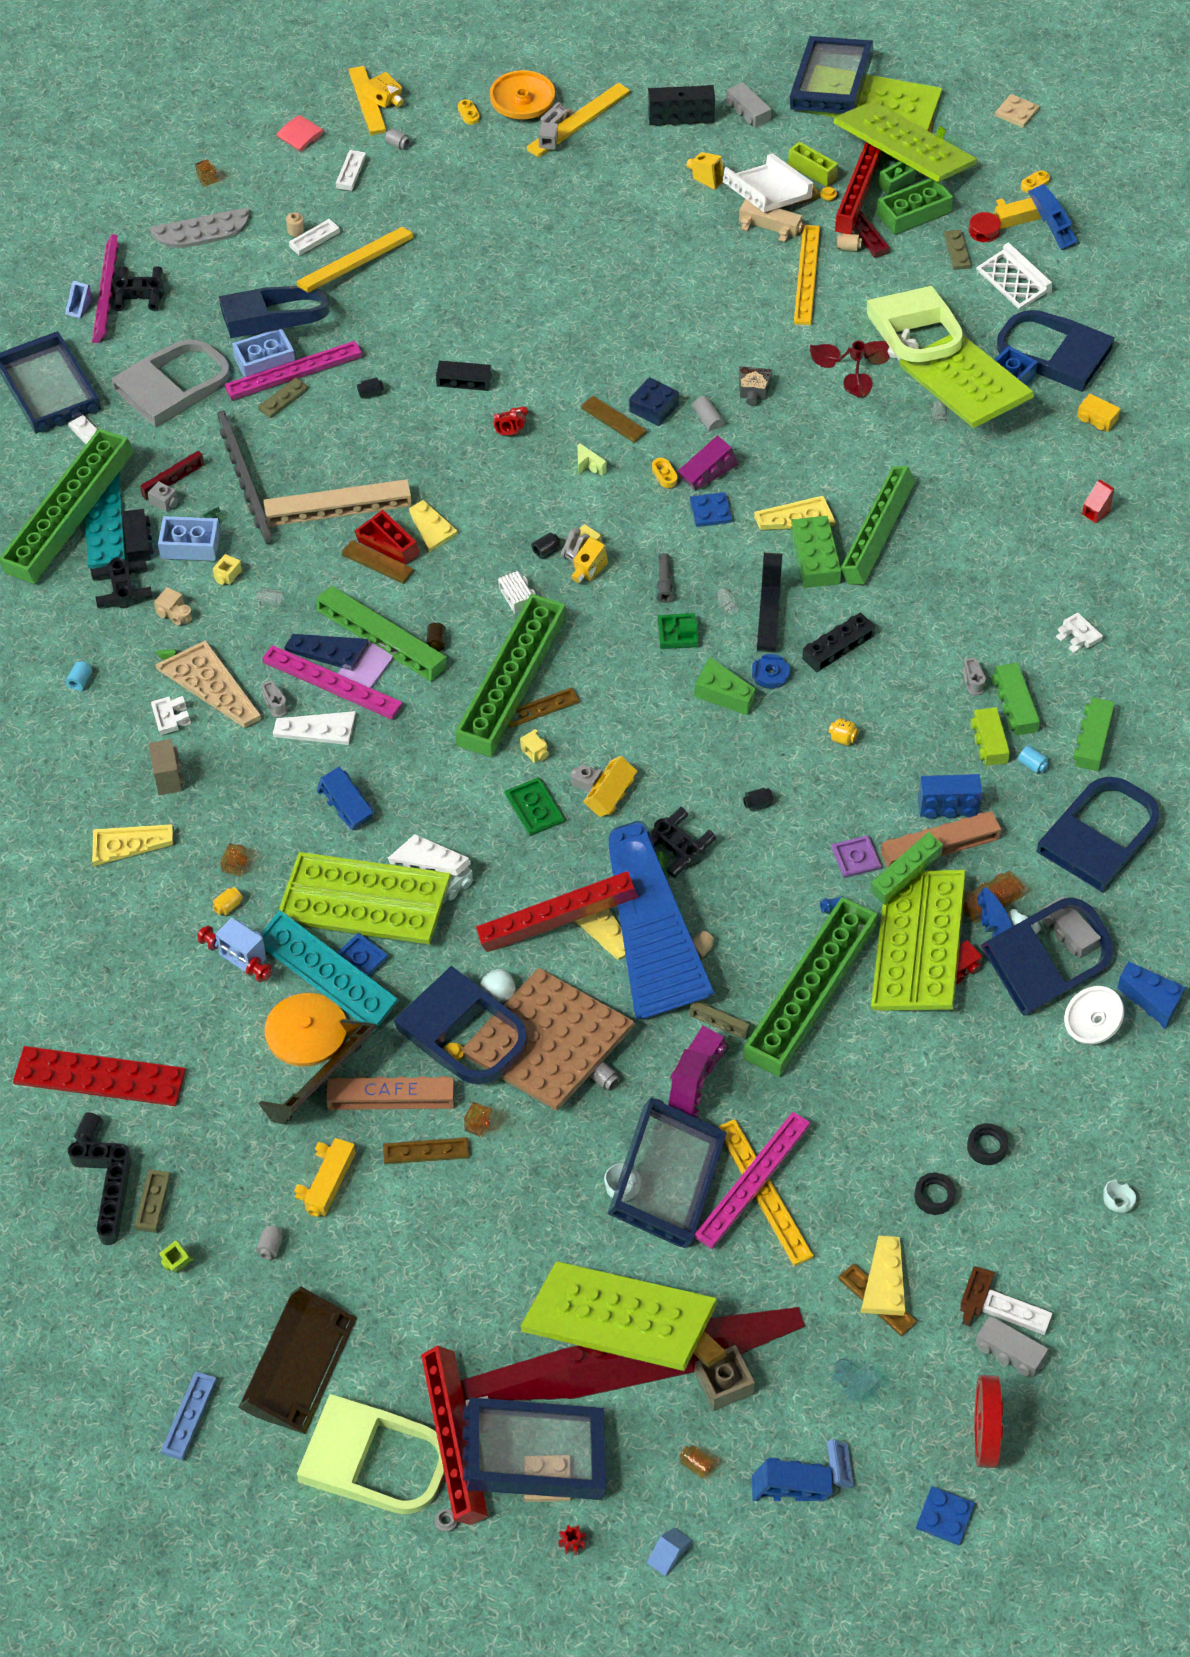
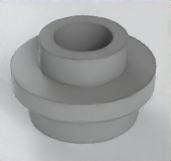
[435,1509,458,1532]

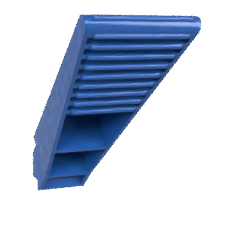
[608,821,715,1020]

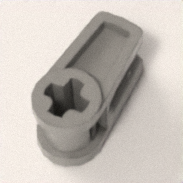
[541,102,573,124]
[561,528,590,565]
[963,658,986,696]
[261,680,287,718]

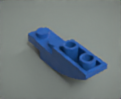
[1028,184,1077,250]
[977,888,1012,938]

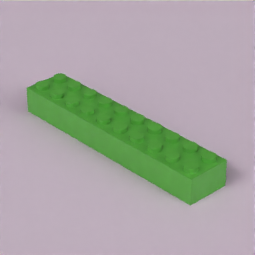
[0,428,134,584]
[455,593,566,757]
[743,897,877,1077]

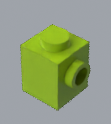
[159,1240,194,1273]

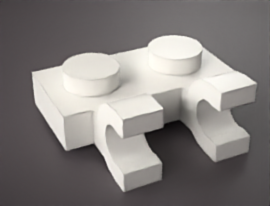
[1056,613,1103,653]
[151,696,191,735]

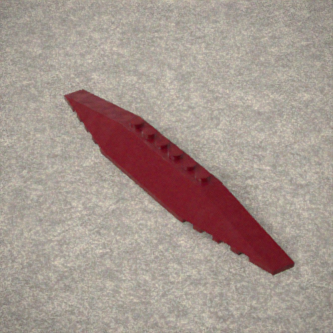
[460,1307,805,1403]

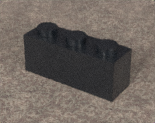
[436,360,492,391]
[122,509,154,562]

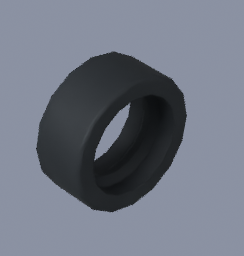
[967,1123,1008,1165]
[914,1172,956,1215]

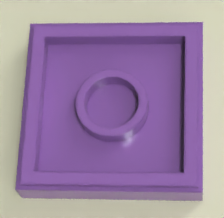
[831,835,882,878]

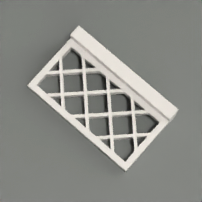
[976,242,1052,310]

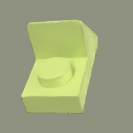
[577,444,607,476]

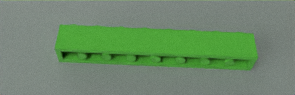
[841,466,915,584]
[317,585,446,682]

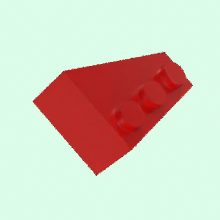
[354,510,420,565]

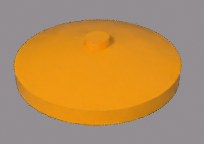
[490,70,555,119]
[265,993,347,1066]

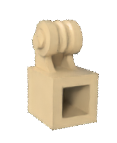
[154,587,192,625]

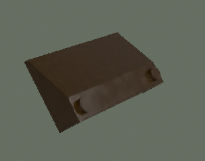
[258,1019,377,1124]
[238,1286,356,1434]

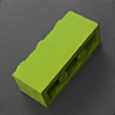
[788,141,838,187]
[970,707,1010,766]

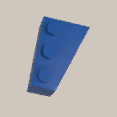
[317,766,373,830]
[1117,961,1185,1029]
[752,1458,832,1501]

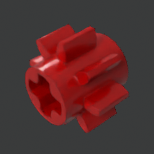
[558,1525,586,1555]

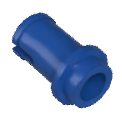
[820,896,845,914]

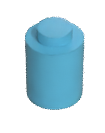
[65,661,92,691]
[1018,745,1049,774]

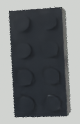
[648,85,715,126]

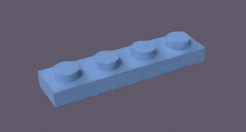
[161,1371,217,1461]

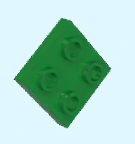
[658,613,698,649]

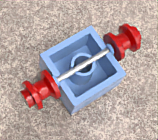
[197,918,272,983]

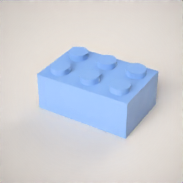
[232,329,295,377]
[158,516,220,561]

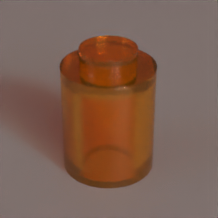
[679,1445,716,1479]

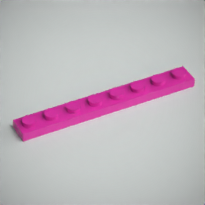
[92,233,119,343]
[224,341,362,401]
[262,645,402,720]
[695,1112,810,1250]

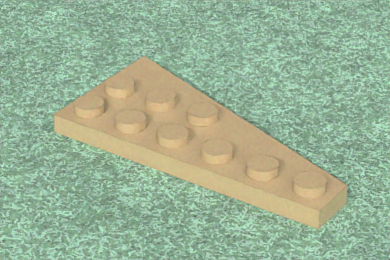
[155,640,261,728]

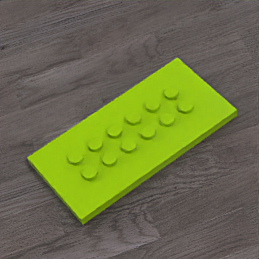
[800,65,942,131]
[833,101,977,182]
[899,334,1034,429]
[278,852,451,945]
[871,870,966,1011]
[520,1261,717,1371]

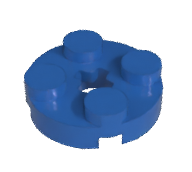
[752,654,790,688]

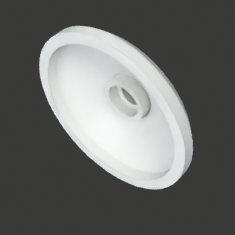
[1064,986,1124,1044]

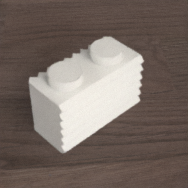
[498,571,536,614]

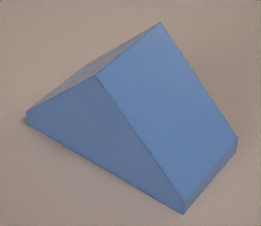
[65,280,93,318]
[647,1528,693,1576]

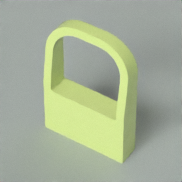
[867,286,962,362]
[297,1394,445,1514]

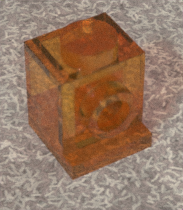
[195,159,219,187]
[220,843,247,877]
[464,1102,492,1137]

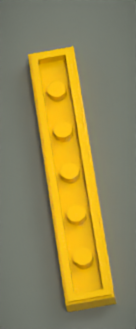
[348,66,386,136]

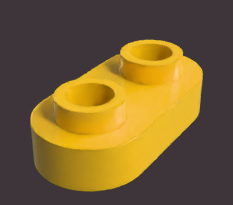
[458,99,480,125]
[1021,170,1050,193]
[652,458,677,488]

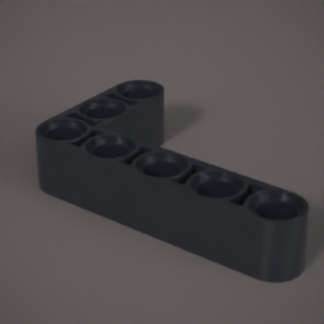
[757,552,783,652]
[68,1141,131,1246]

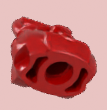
[493,406,529,436]

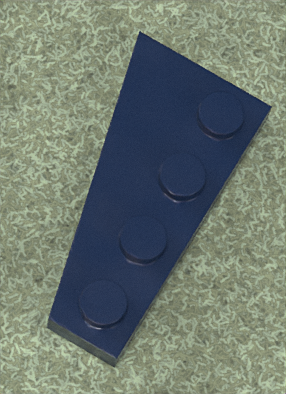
[284,634,369,671]

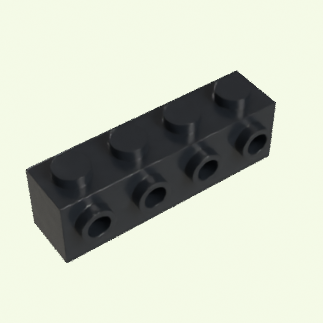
[802,612,875,673]

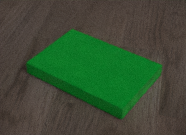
[504,777,565,836]

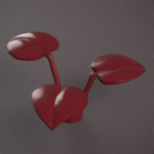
[810,340,890,398]

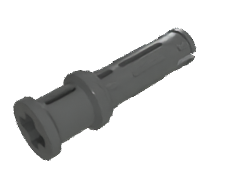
[657,553,674,603]

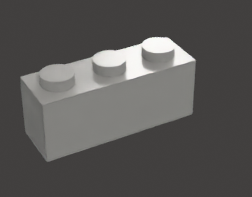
[726,82,772,128]
[1042,896,1101,959]
[975,1316,1048,1378]

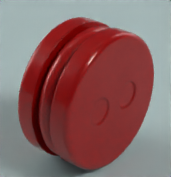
[969,212,1001,243]

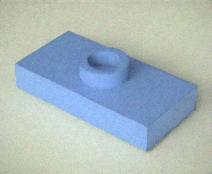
[827,1439,854,1488]

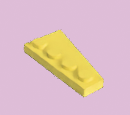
[92,824,173,866]
[860,1236,905,1316]

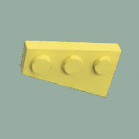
[409,500,458,552]

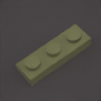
[944,229,971,270]
[258,377,308,418]
[690,1002,750,1040]
[135,1170,171,1233]

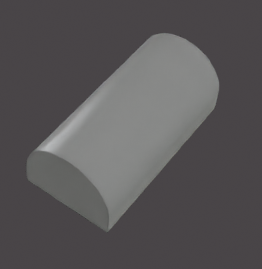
[693,396,725,432]

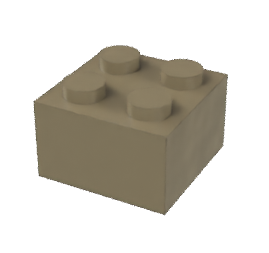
[148,739,184,796]
[694,1345,755,1411]

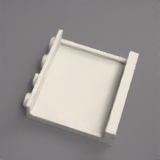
[723,153,813,212]

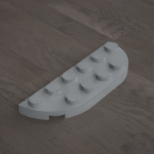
[149,207,249,248]

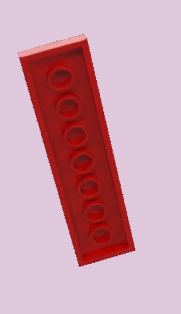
[13,1046,186,1107]

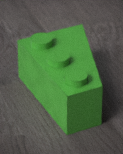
[694,657,755,715]

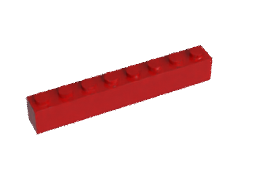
[835,142,883,235]
[476,871,639,952]
[421,1345,488,1525]

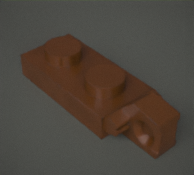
[960,1266,995,1326]

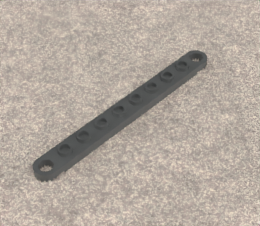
[217,410,273,544]

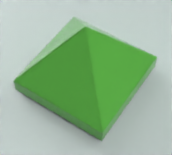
[156,649,177,661]

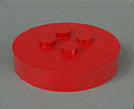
[974,1375,1003,1468]

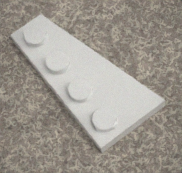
[273,711,356,745]
[388,834,471,876]

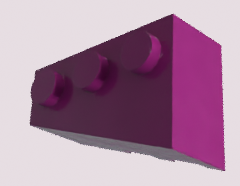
[678,435,739,491]
[670,1025,729,1081]
[668,1049,709,1117]

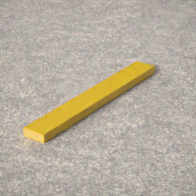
[527,83,630,158]
[794,225,820,325]
[297,227,414,293]
[718,1119,813,1266]

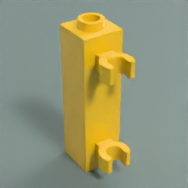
[994,198,1042,229]
[294,1138,356,1217]

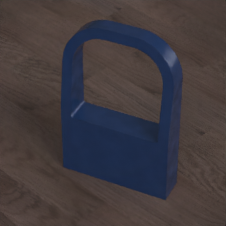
[219,286,330,338]
[996,310,1115,392]
[1036,777,1159,893]
[980,898,1113,1016]
[394,966,528,1084]

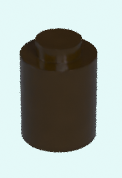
[426,623,446,652]

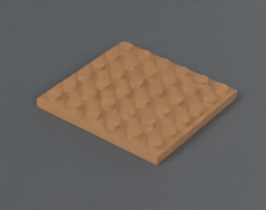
[461,968,635,1111]

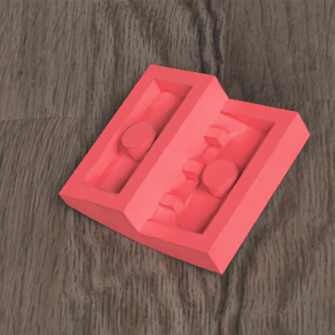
[276,115,324,152]

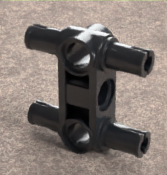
[112,266,164,311]
[90,557,153,608]
[650,807,717,878]

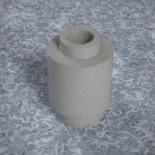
[385,128,411,150]
[589,1061,620,1091]
[256,1226,283,1260]

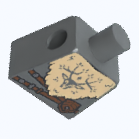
[738,366,772,406]

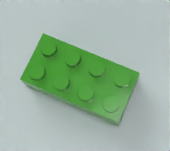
[876,178,953,235]
[791,515,841,588]

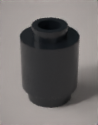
[357,377,384,398]
[743,787,773,811]

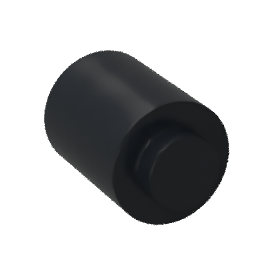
[531,532,560,559]
[74,1112,104,1142]

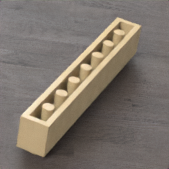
[263,479,412,527]

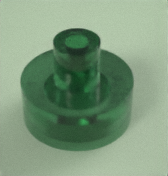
[203,507,222,523]

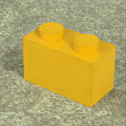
[1077,393,1121,432]

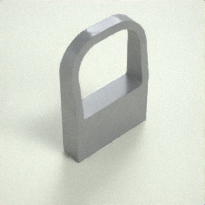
[111,340,229,428]

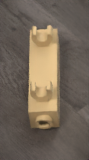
[739,199,804,242]

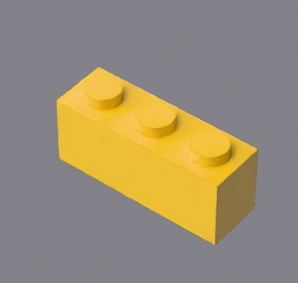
[583,756,637,817]

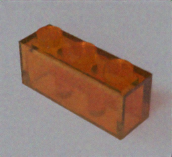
[963,870,1024,924]

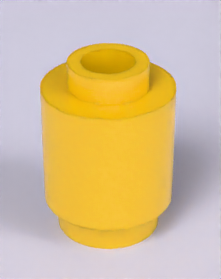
[212,887,243,916]

